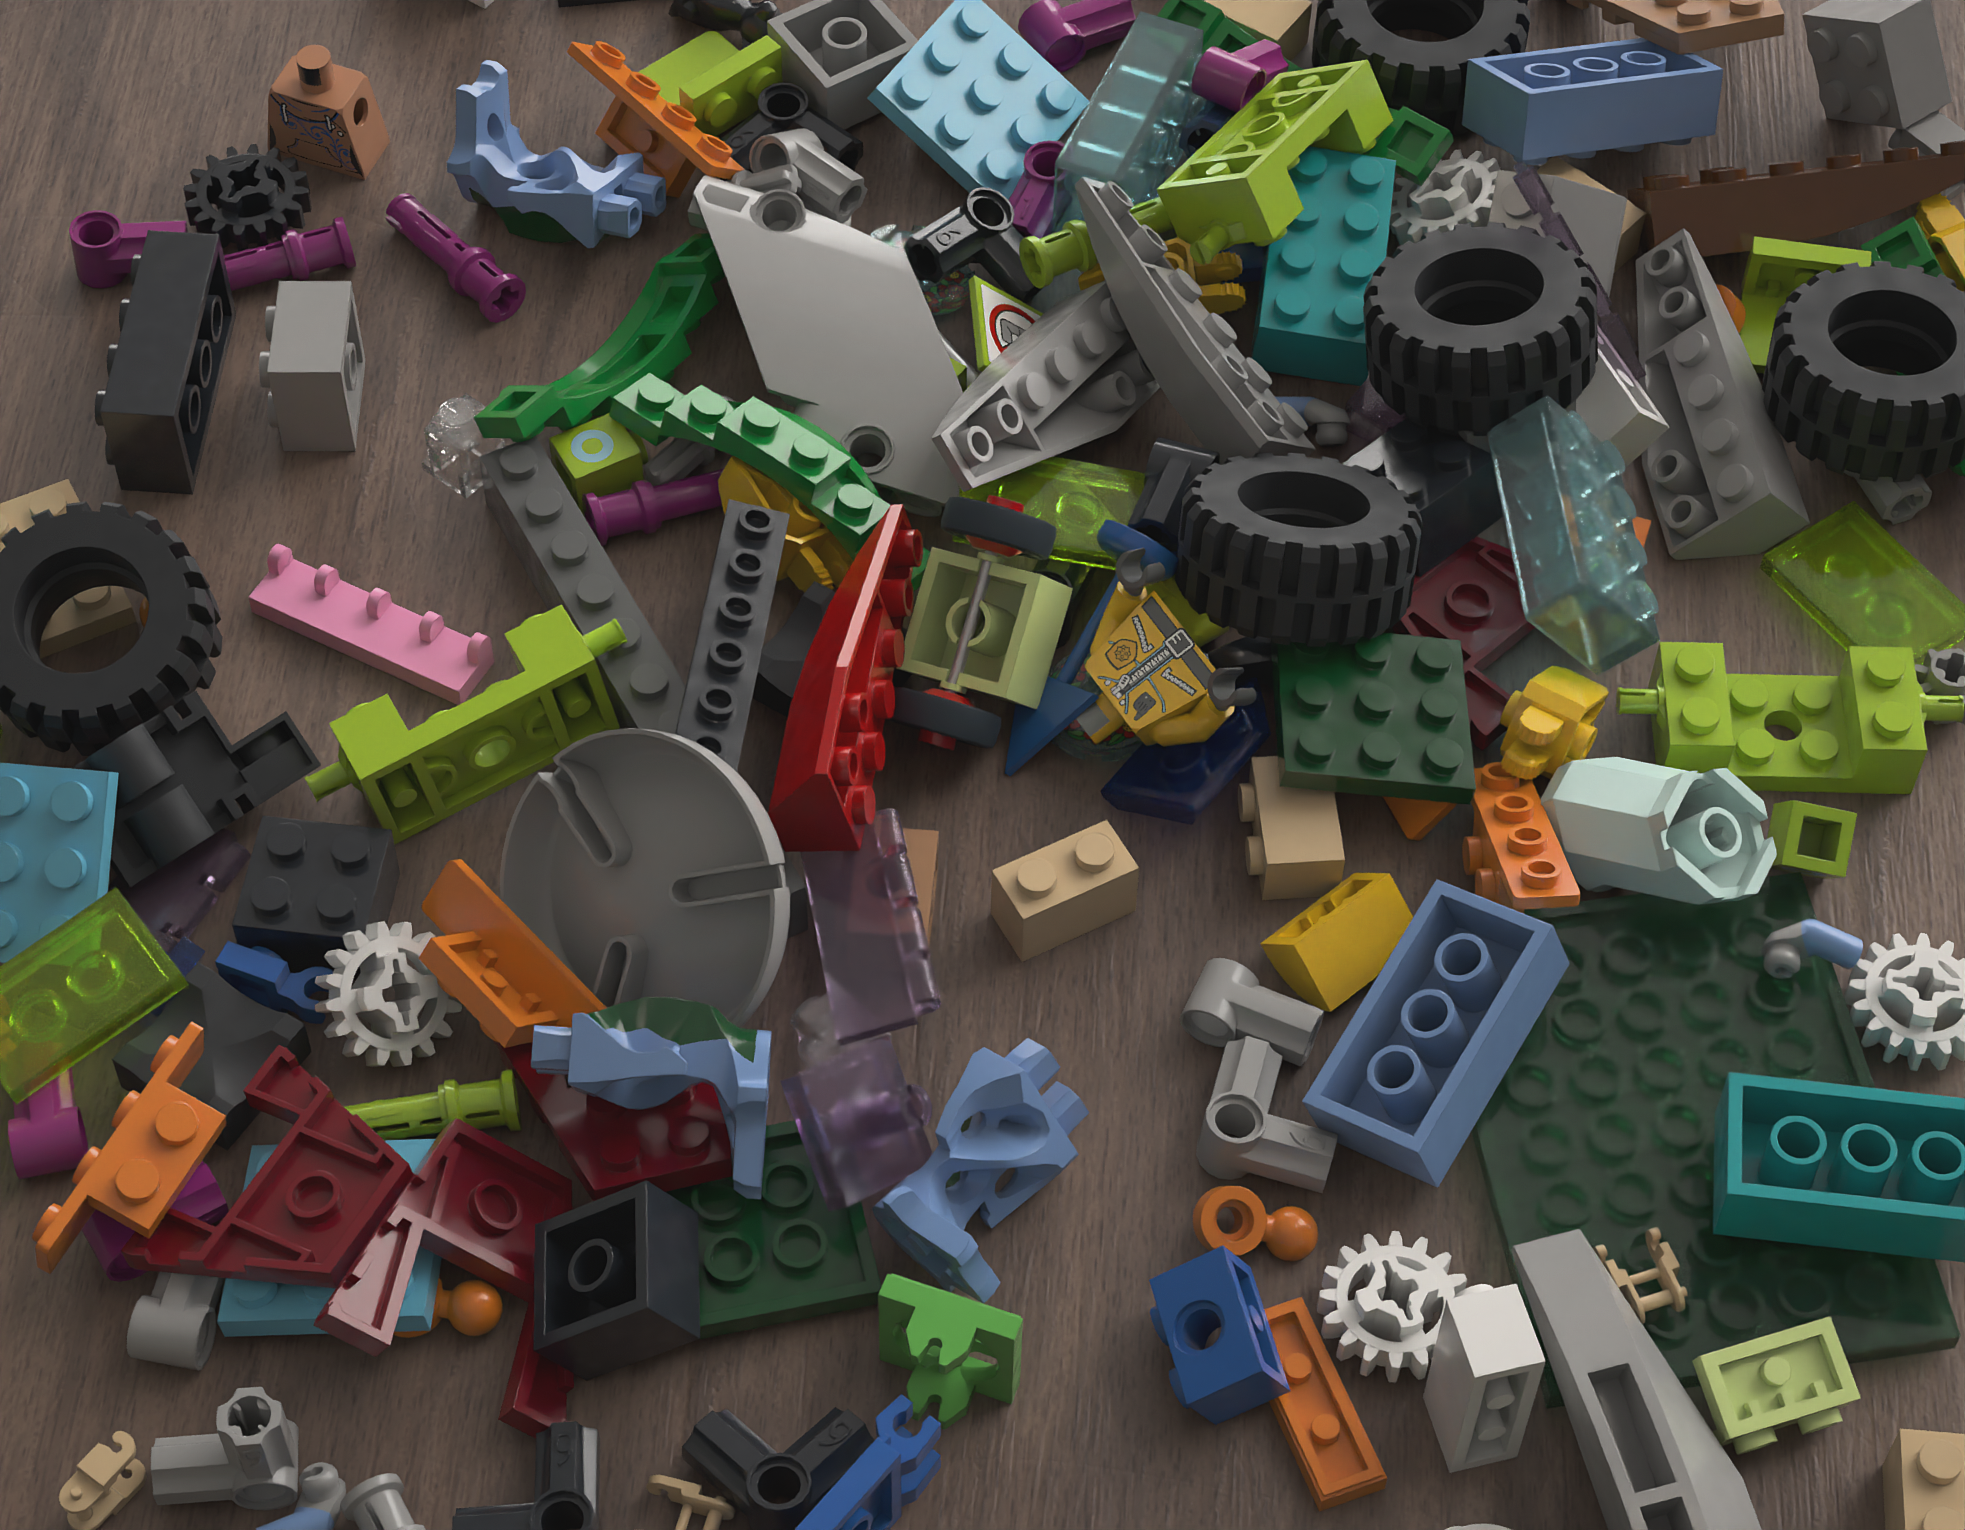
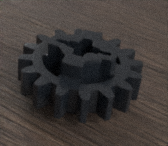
[183,144,312,252]

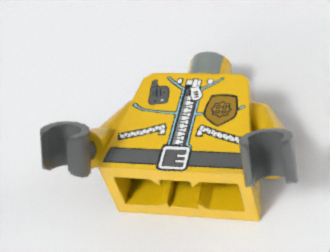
[1076,548,1256,747]

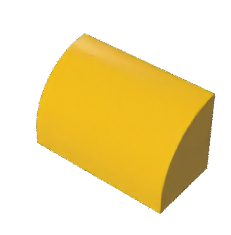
[1260,873,1413,1012]

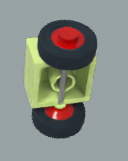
[890,495,1073,751]

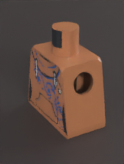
[267,45,390,180]

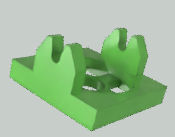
[878,1273,1023,1430]

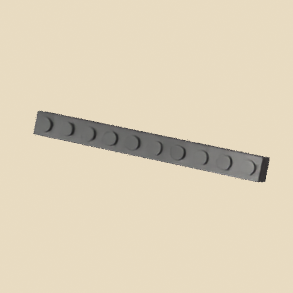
[479,436,808,939]

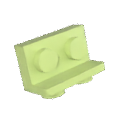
[1692,1316,1861,1455]

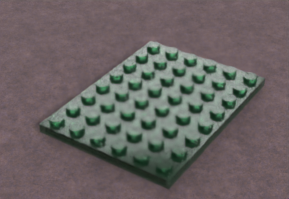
[1471,872,1961,1409]

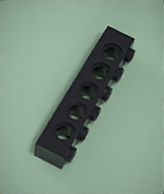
[675,499,790,772]

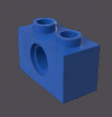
[1149,1245,1290,1425]

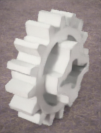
[1390,149,1504,245]
[315,921,462,1067]
[1843,933,1965,1071]
[1317,1231,1467,1383]

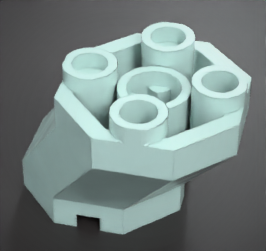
[1540,757,1777,905]

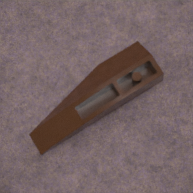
[1627,140,1965,257]

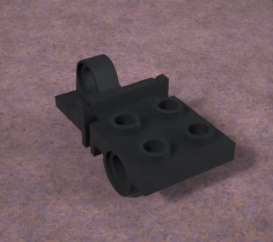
[71,691,321,889]

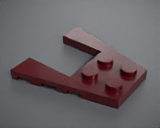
[484,1033,733,1201]
[313,1118,574,1439]

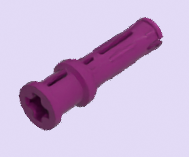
[386,193,526,323]
[224,217,356,291]
[582,468,724,546]

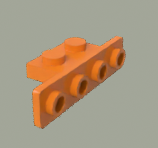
[567,41,745,198]
[1462,762,1580,914]
[418,859,607,1048]
[32,1022,226,1274]

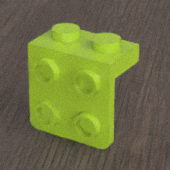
[639,31,783,137]
[1739,236,1871,374]

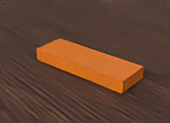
[1264,1297,1387,1512]

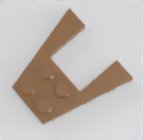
[1567,0,1784,55]

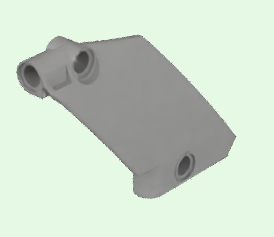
[688,175,1000,517]

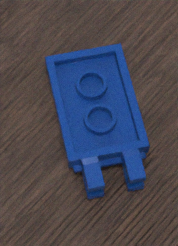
[795,1394,941,1530]

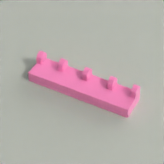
[248,544,494,705]

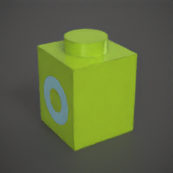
[549,414,649,516]
[1767,800,1857,879]

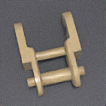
[1593,1227,1688,1324]
[59,1431,147,1530]
[646,1475,735,1530]

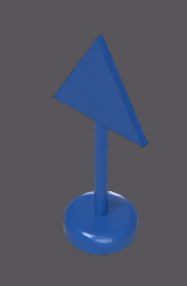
[1005,519,1179,776]

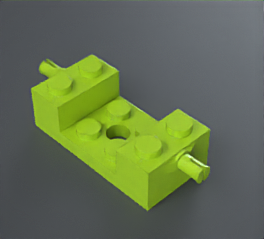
[1156,60,1393,265]
[304,604,628,845]
[1616,642,1964,794]

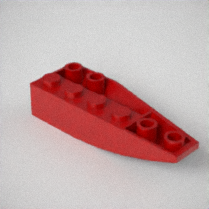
[768,504,923,852]

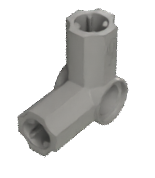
[1196,1036,1338,1193]
[151,1387,299,1510]

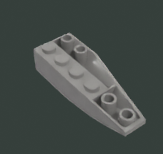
[1075,177,1315,465]
[1636,228,1810,560]
[931,280,1160,492]
[1511,1229,1761,1530]

